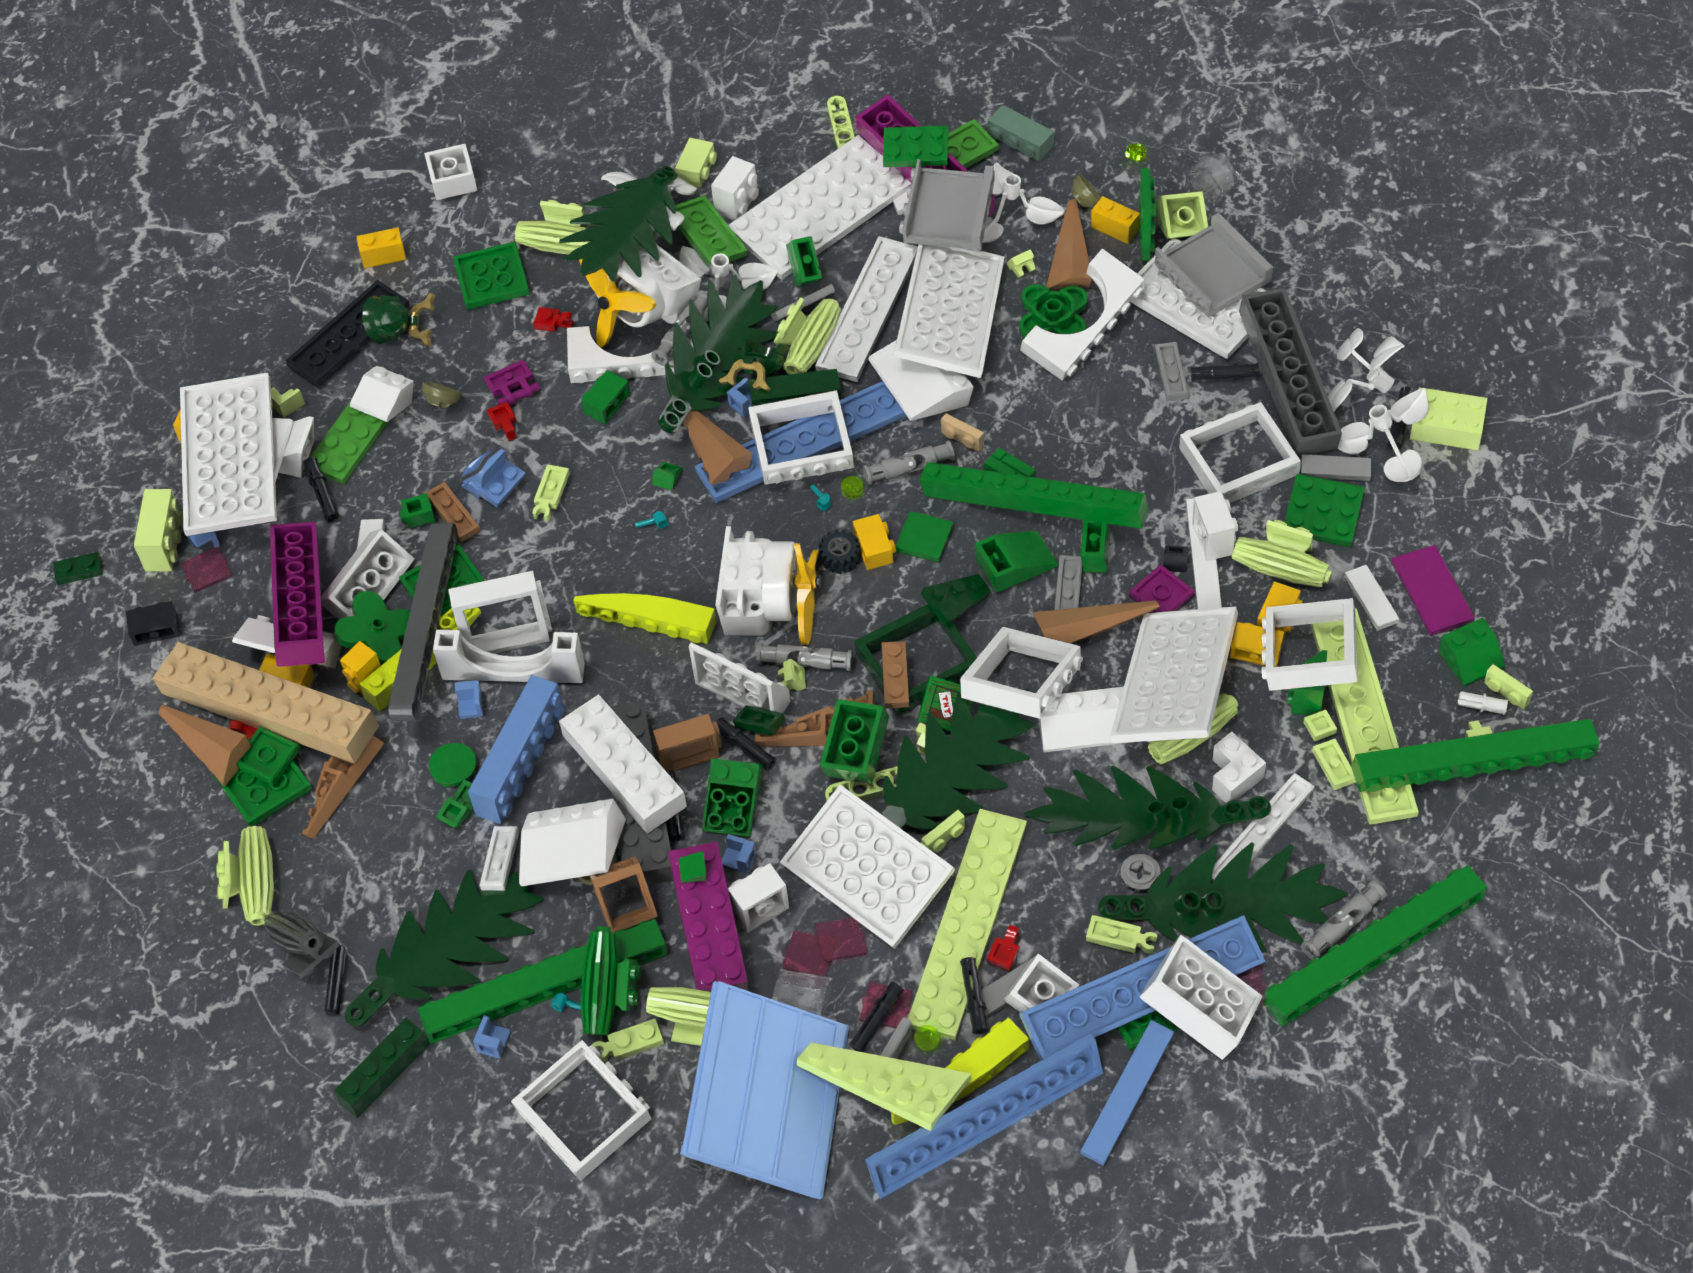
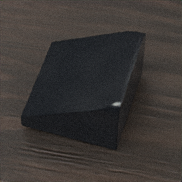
[1163,545,1188,572]

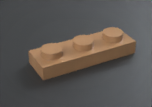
[426,482,481,543]
[882,641,909,708]

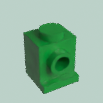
[399,493,436,528]

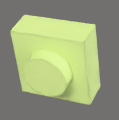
[1303,710,1337,742]

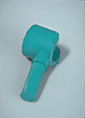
[810,484,832,511]
[635,511,669,529]
[551,993,581,1012]

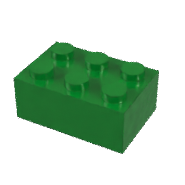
[819,699,889,784]

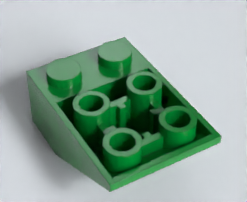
[975,530,1059,593]
[702,758,764,837]

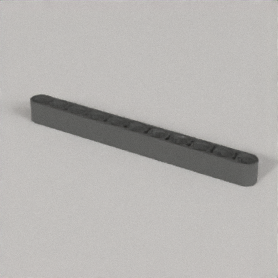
[389,522,458,721]

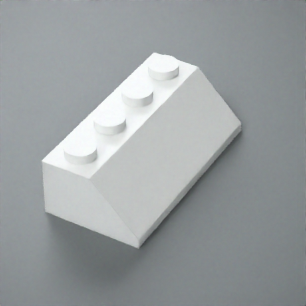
[321,529,415,619]
[232,615,341,668]
[1038,687,1131,752]

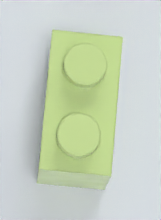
[675,138,717,188]

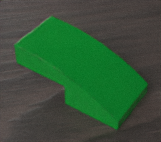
[436,779,474,829]

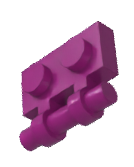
[484,359,540,406]

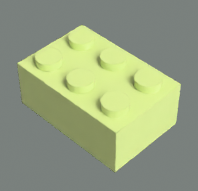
[1410,387,1487,450]
[134,489,183,572]

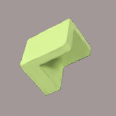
[271,387,305,418]

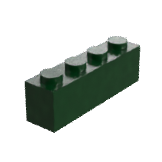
[748,369,841,407]
[334,1018,429,1118]

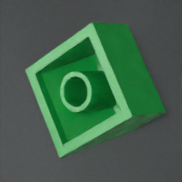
[1438,618,1506,687]
[1287,650,1327,716]

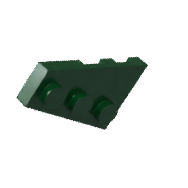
[921,574,991,628]

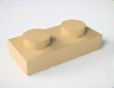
[941,413,984,452]

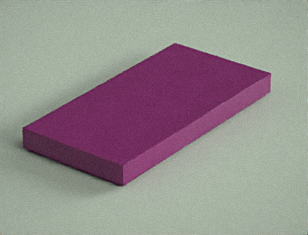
[1391,545,1475,636]

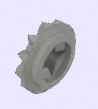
[1120,854,1160,892]

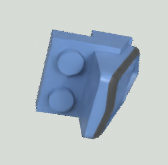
[461,447,525,508]

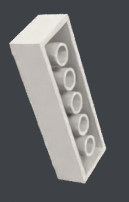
[559,694,687,834]

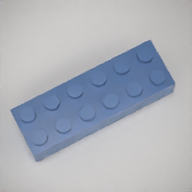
[468,675,565,825]

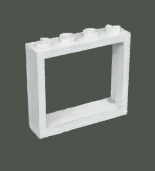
[748,391,854,485]
[1179,402,1301,503]
[448,571,552,654]
[1262,598,1358,691]
[960,627,1083,719]
[511,1040,652,1181]

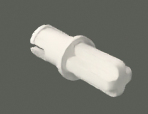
[1458,692,1508,715]

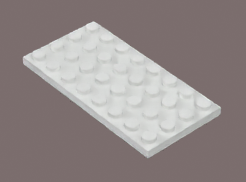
[729,135,911,280]
[893,244,1005,378]
[180,373,277,536]
[1110,607,1238,743]

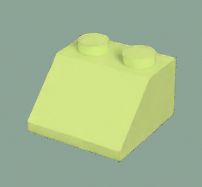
[1154,191,1208,239]

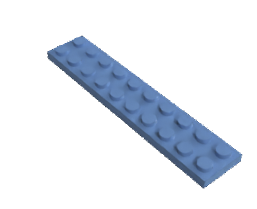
[695,381,907,503]
[1019,915,1266,1061]
[865,1034,1103,1199]

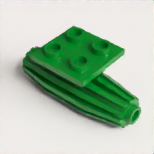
[580,926,641,1035]

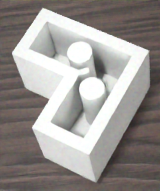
[1212,732,1266,803]

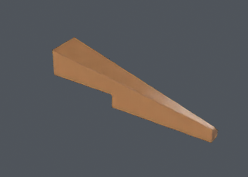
[1046,199,1092,292]
[683,410,753,485]
[1033,600,1160,644]
[755,690,876,747]
[159,705,251,786]
[302,735,384,839]

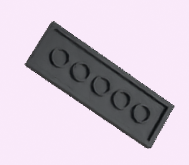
[285,280,410,387]

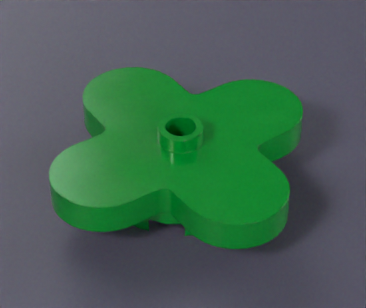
[1019,284,1088,338]
[333,591,410,665]

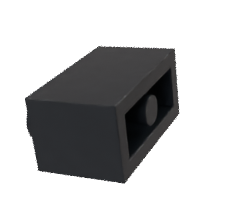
[126,601,180,646]

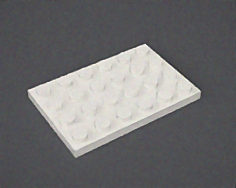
[1131,238,1266,359]
[780,785,955,949]

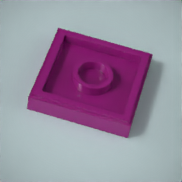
[1128,564,1195,613]

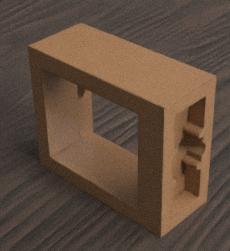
[653,713,722,774]
[589,856,658,932]

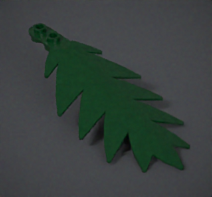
[559,166,678,282]
[658,274,778,433]
[881,688,1036,830]
[1024,766,1271,850]
[1098,842,1348,953]
[345,870,544,1027]

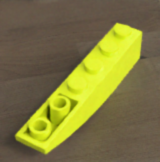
[573,593,717,644]
[360,607,481,712]
[891,1017,1029,1125]

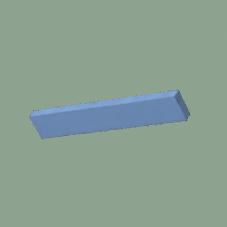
[1080,1020,1174,1166]

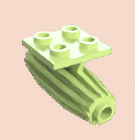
[515,200,589,255]
[774,297,841,374]
[1232,520,1332,587]
[1148,693,1238,764]
[217,826,274,925]
[646,987,711,1046]

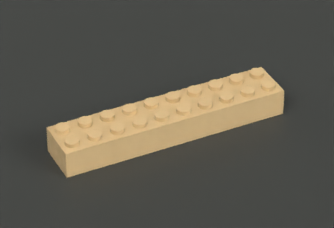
[152,642,379,764]

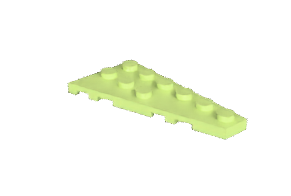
[797,1042,971,1131]

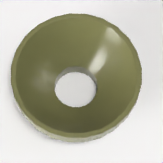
[1071,174,1101,208]
[421,381,462,408]

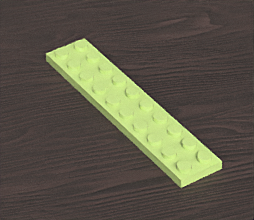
[1310,608,1418,825]
[908,809,1027,1041]

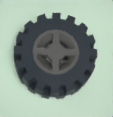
[819,530,861,574]

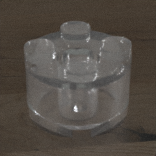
[1188,152,1240,203]

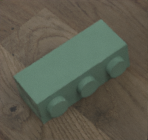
[988,105,1054,161]

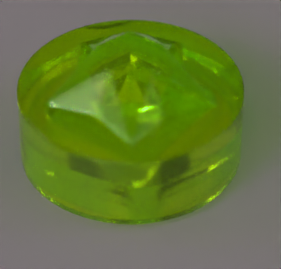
[1125,144,1147,161]
[841,476,864,499]
[914,1025,940,1051]

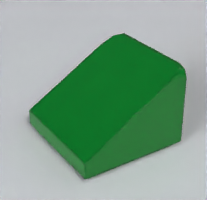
[652,462,683,490]
[679,852,706,883]

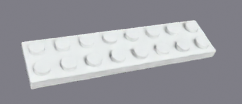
[815,236,918,382]

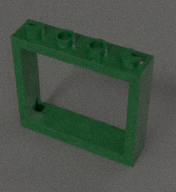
[854,604,977,715]

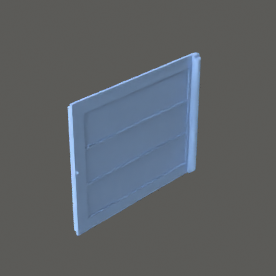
[680,981,849,1200]

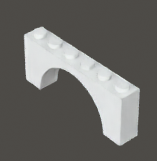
[1020,249,1144,381]
[567,319,694,383]
[433,630,585,683]

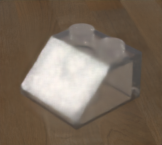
[772,970,833,1017]

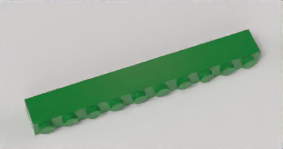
[919,462,1149,529]
[1351,719,1600,792]
[1264,865,1487,1027]
[417,919,668,1045]

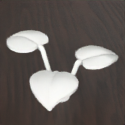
[983,162,1065,243]
[601,172,697,231]
[679,246,778,323]
[1328,328,1405,412]
[1338,388,1429,482]

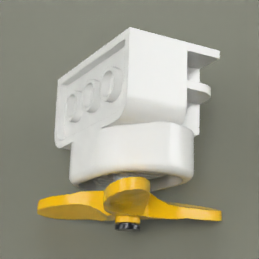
[579,240,701,348]
[715,526,821,645]

